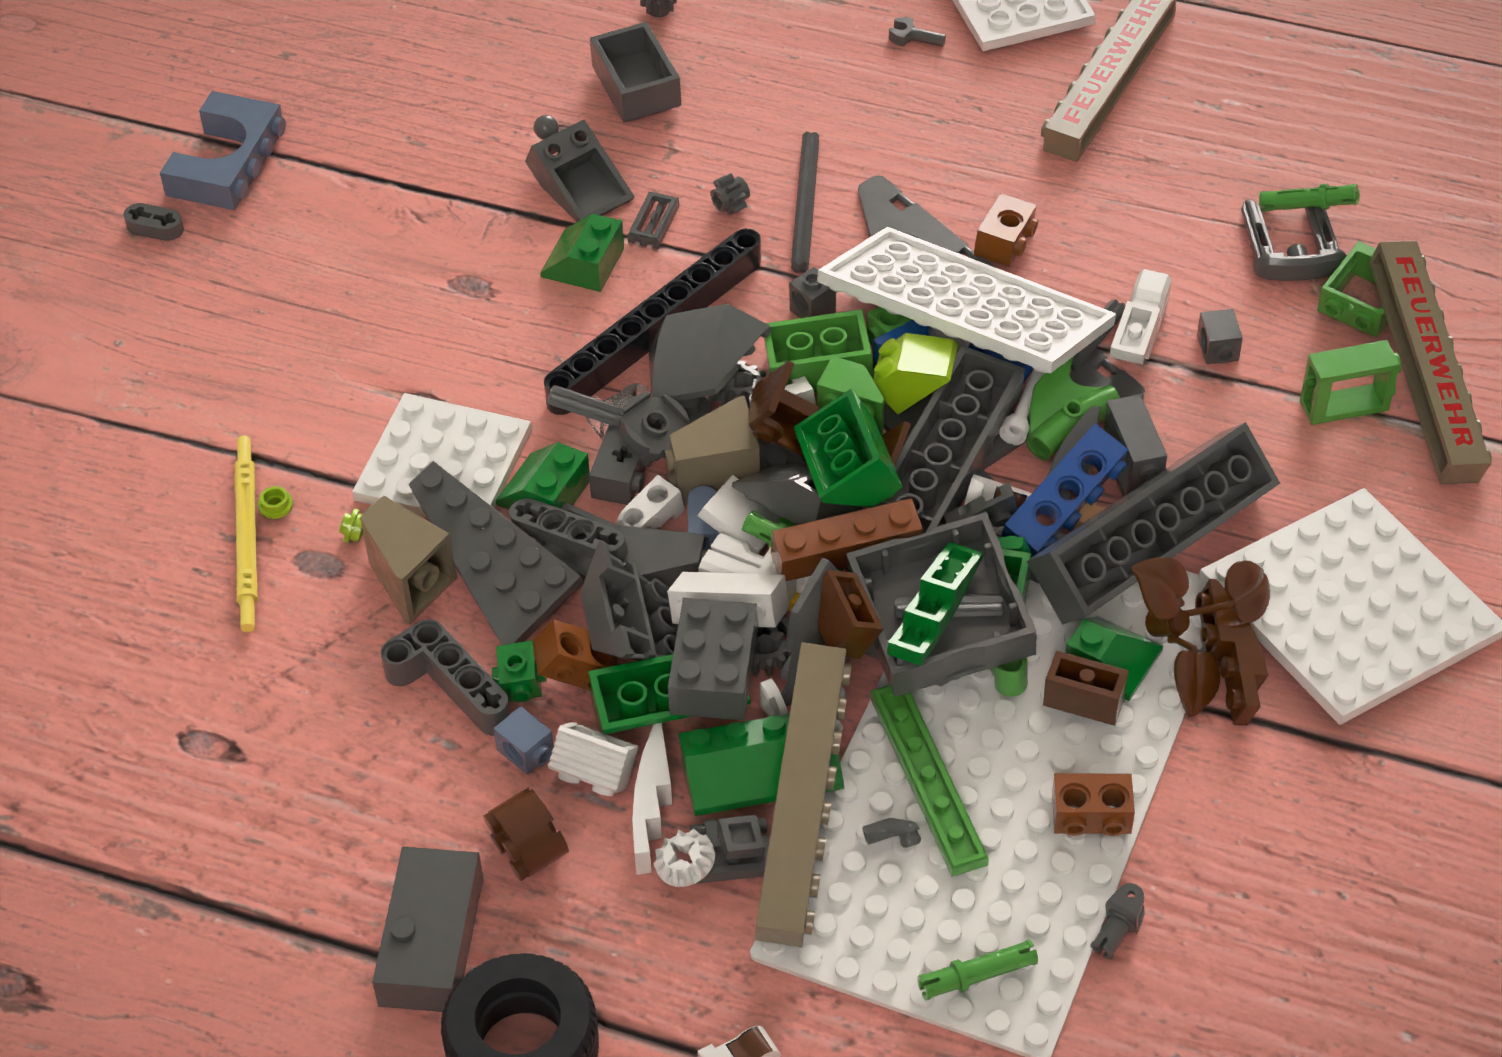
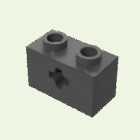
[589,425,653,505]

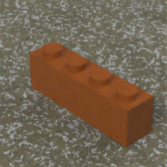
[770,498,923,582]

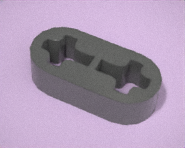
[123,203,184,241]

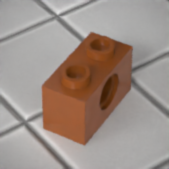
[973,193,1038,267]

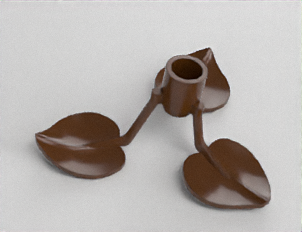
[1131,557,1270,717]

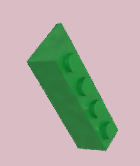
[794,389,903,507]
[588,654,751,735]
[678,713,844,816]

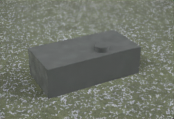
[372,846,483,1012]

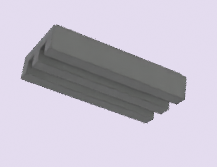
[628,192,680,249]

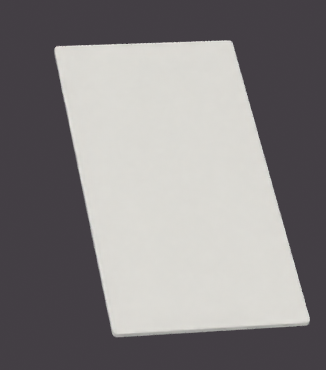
[750,526,1206,1057]

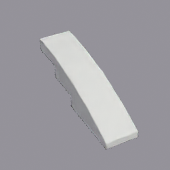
[632,723,673,875]

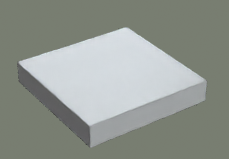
[698,475,780,554]

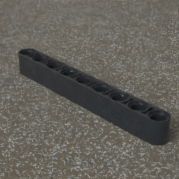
[544,228,761,415]

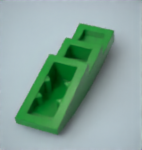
[887,542,983,666]

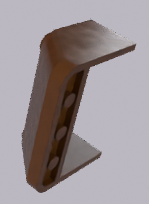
[749,360,911,467]

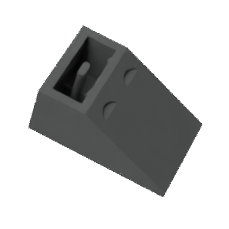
[732,463,858,525]

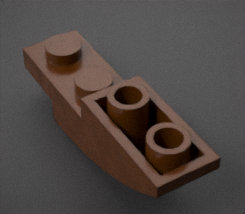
[1195,579,1269,726]

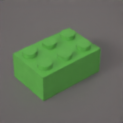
[764,309,874,392]

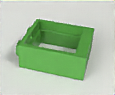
[1317,241,1388,338]
[1300,340,1401,425]

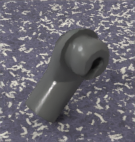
[862,818,921,848]

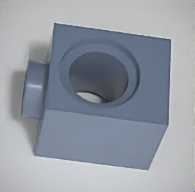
[493,706,554,775]

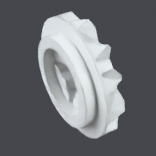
[653,828,715,887]

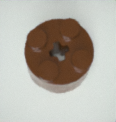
[483,787,569,881]

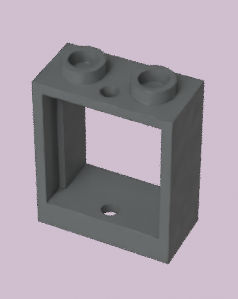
[1104,394,1167,497]

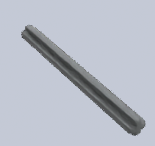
[791,131,819,273]

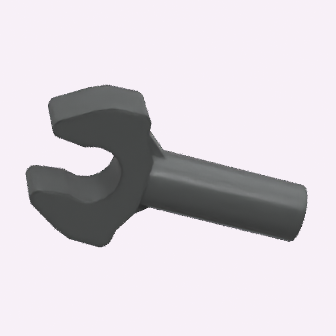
[889,17,946,47]

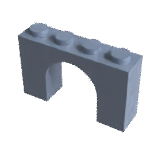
[160,91,286,210]

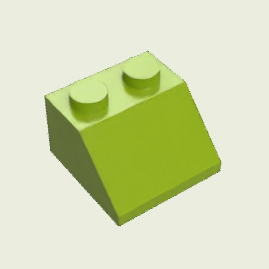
[873,333,958,414]

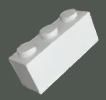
[667,572,789,628]

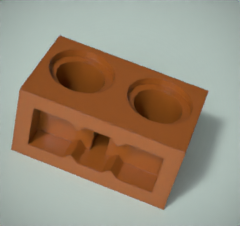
[533,619,619,691]
[1052,773,1135,836]

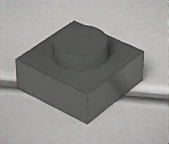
[717,815,765,860]

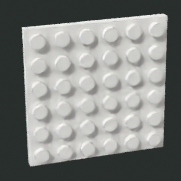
[1198,488,1502,725]

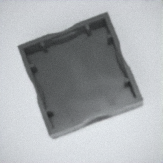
[846,512,1036,697]

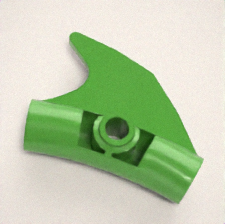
[1026,356,1120,460]

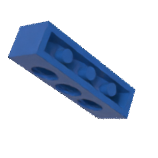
[1001,423,1128,556]

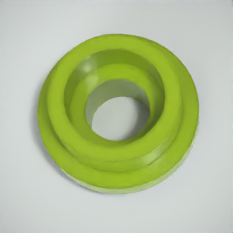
[258,486,293,519]
[339,508,363,543]

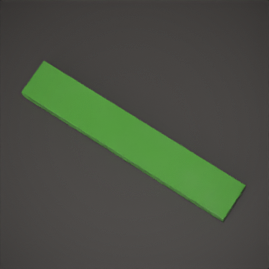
[870,685,989,877]

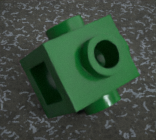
[492,640,547,702]

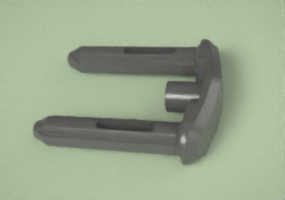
[1241,199,1347,281]

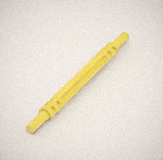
[234,436,258,632]

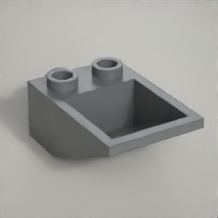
[525,115,635,222]

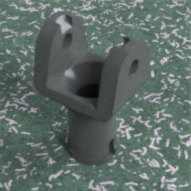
[1090,883,1145,959]

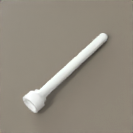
[999,369,1045,445]

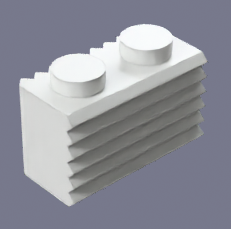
[548,722,639,796]

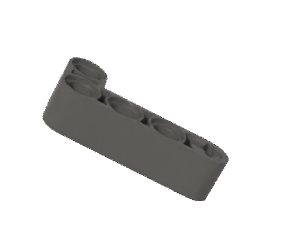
[381,619,510,736]

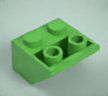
[817,356,884,435]

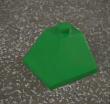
[1065,616,1164,702]

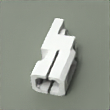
[1110,269,1172,365]
[698,533,811,603]

